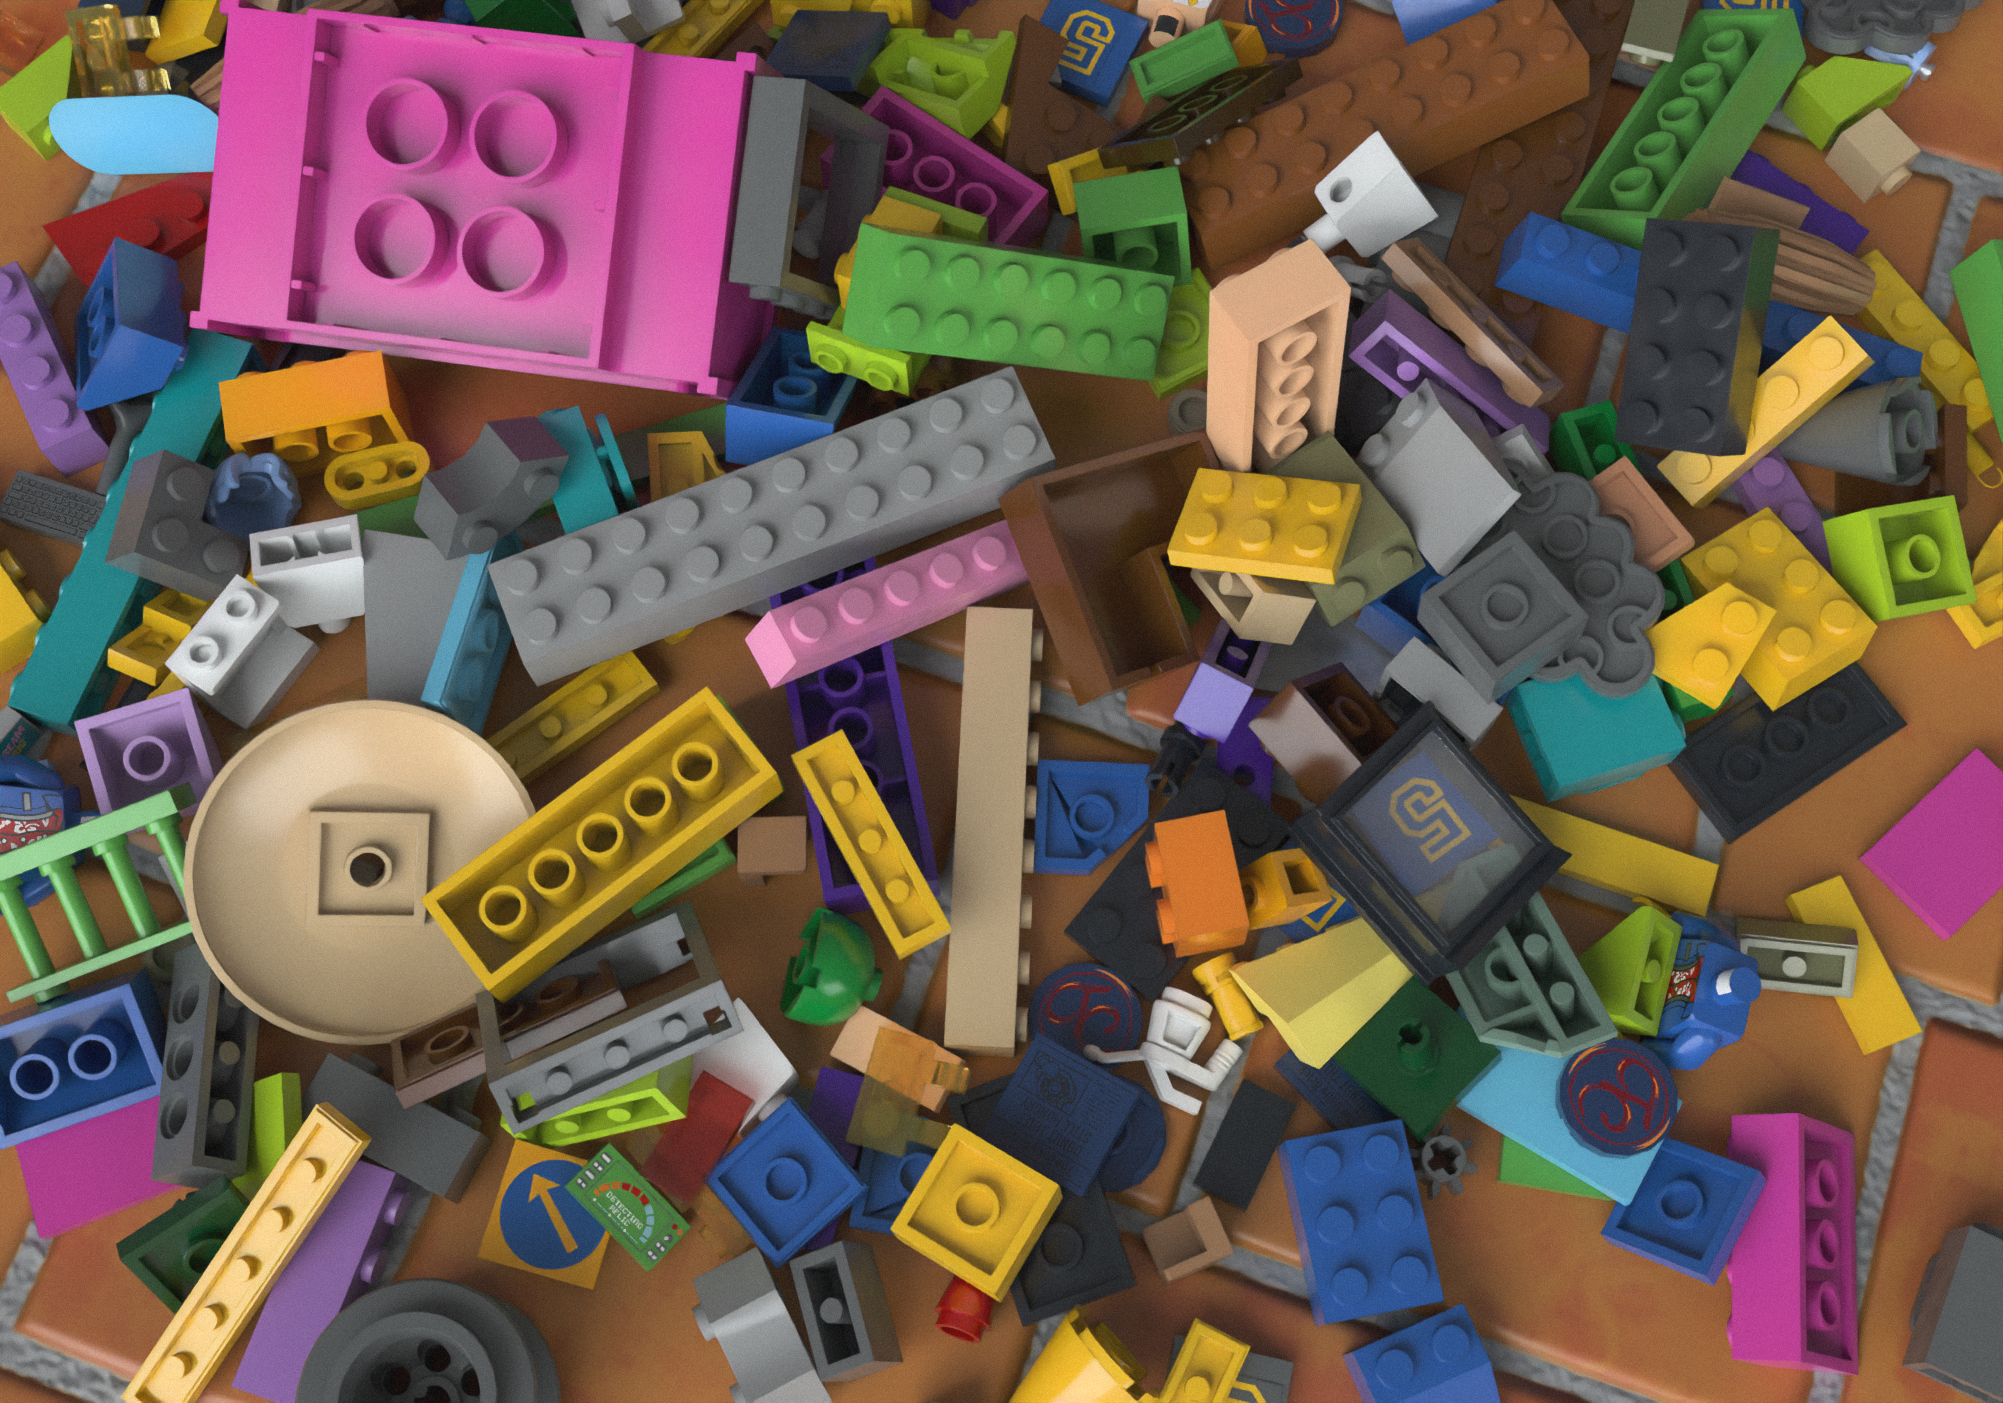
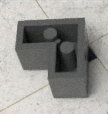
[104,449,250,602]

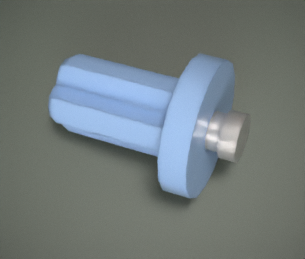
[1863,41,1937,90]

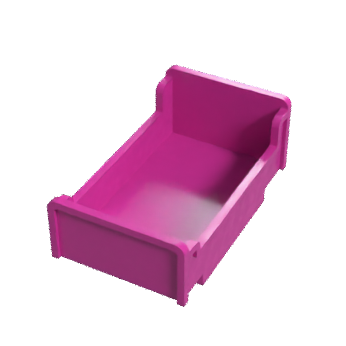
[189,0,785,400]

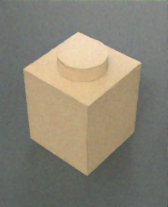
[1824,108,1921,203]

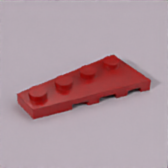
[42,172,213,290]

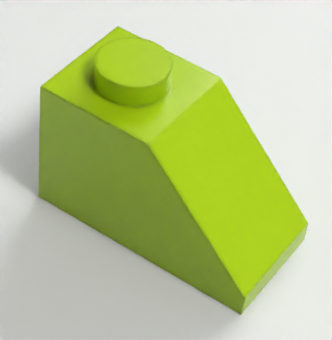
[0,35,92,161]
[1781,56,1913,151]
[1578,905,1683,1037]

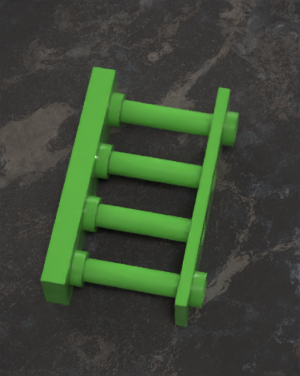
[0,781,198,1004]

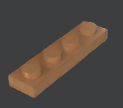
[1381,237,1565,408]

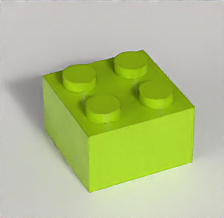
[1822,495,1977,623]

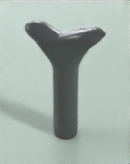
[95,400,153,497]

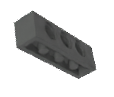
[151,943,259,1189]

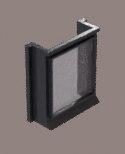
[1284,700,1573,987]

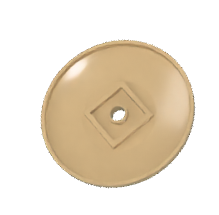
[183,698,536,1045]

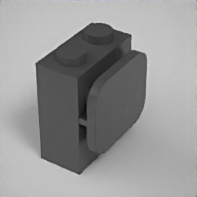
[1902,1222,2003,1403]

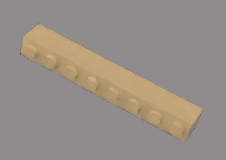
[944,606,1043,1058]

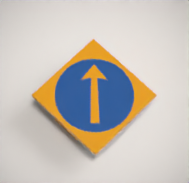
[477,1139,610,1290]

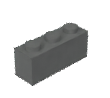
[301,1052,493,1204]

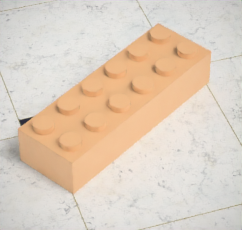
[1206,238,1351,474]

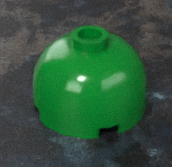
[780,907,883,1026]

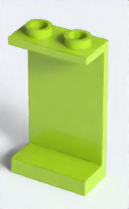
[806,186,988,396]

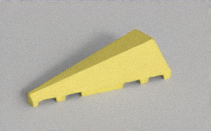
[1229,881,1453,1069]

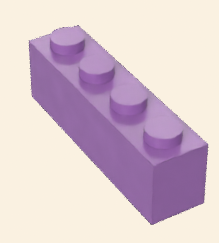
[0,261,111,478]
[1348,289,1549,455]
[231,1160,411,1403]

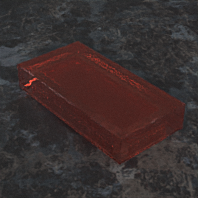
[638,1070,756,1207]

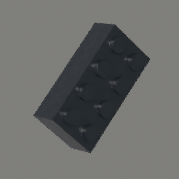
[1614,218,1781,457]

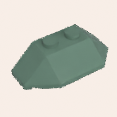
[1436,843,1618,1058]

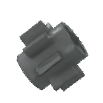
[1409,1124,1478,1200]

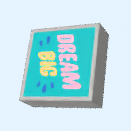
[0,706,44,756]

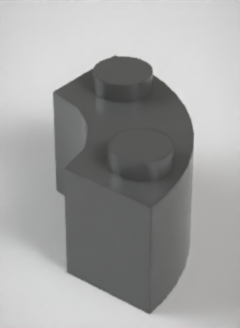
[414,416,569,560]

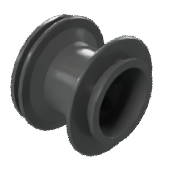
[295,1278,561,1403]

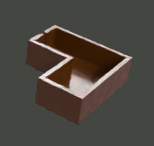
[998,428,1221,706]

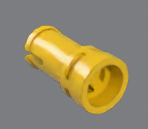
[1192,951,1265,1042]

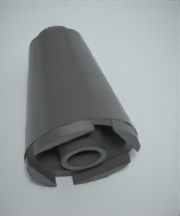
[1776,376,1938,487]

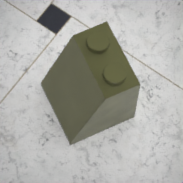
[1262,431,1426,627]

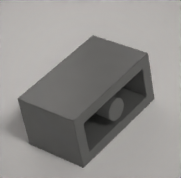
[789,1240,904,1382]

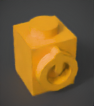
[1238,848,1333,930]

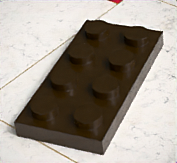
[1097,57,1303,172]

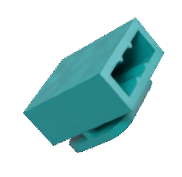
[538,405,639,535]
[1505,673,1686,803]

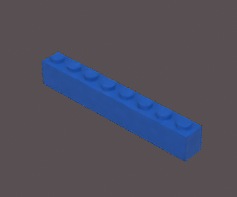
[1494,211,1923,393]

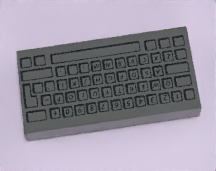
[0,469,106,549]

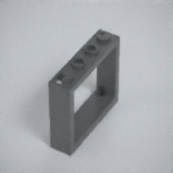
[728,76,889,320]
[475,899,744,1135]

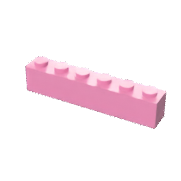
[745,519,1030,689]

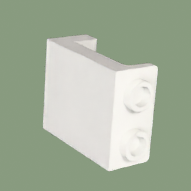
[165,574,320,736]

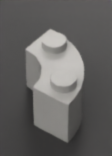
[692,1246,832,1403]

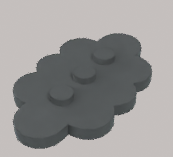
[1801,0,1984,55]
[1454,458,1665,699]

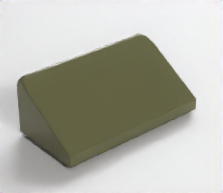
[1735,918,1859,998]

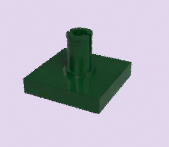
[1332,975,1502,1142]
[116,1174,251,1315]

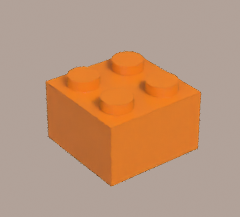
[1145,810,1250,958]

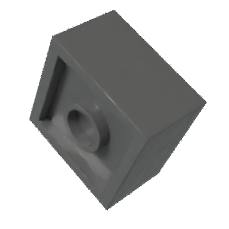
[1417,530,1589,705]

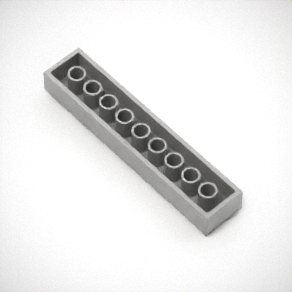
[487,366,1056,687]

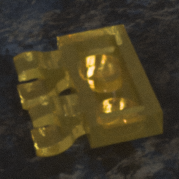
[65,5,171,98]
[845,1026,972,1159]

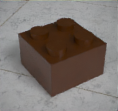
[1248,662,1399,806]

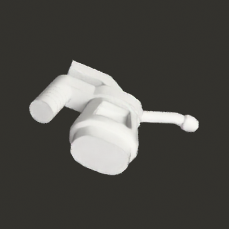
[1083,987,1243,1115]

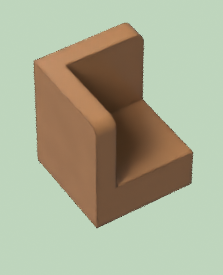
[737,816,810,887]
[1142,1196,1234,1286]

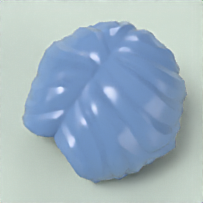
[203,452,302,551]

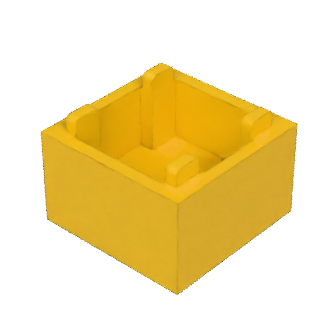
[890,1123,1063,1303]

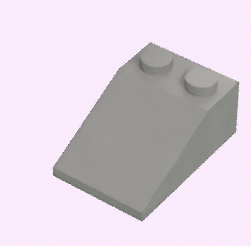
[1356,378,1522,577]

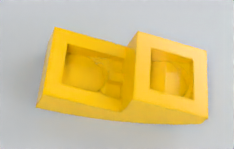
[107,588,216,687]

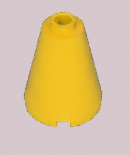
[1008,1304,1160,1403]

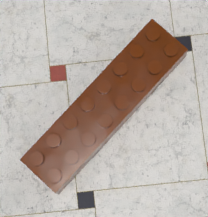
[1161,0,1589,271]

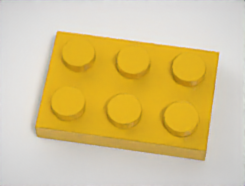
[1167,468,1362,585]

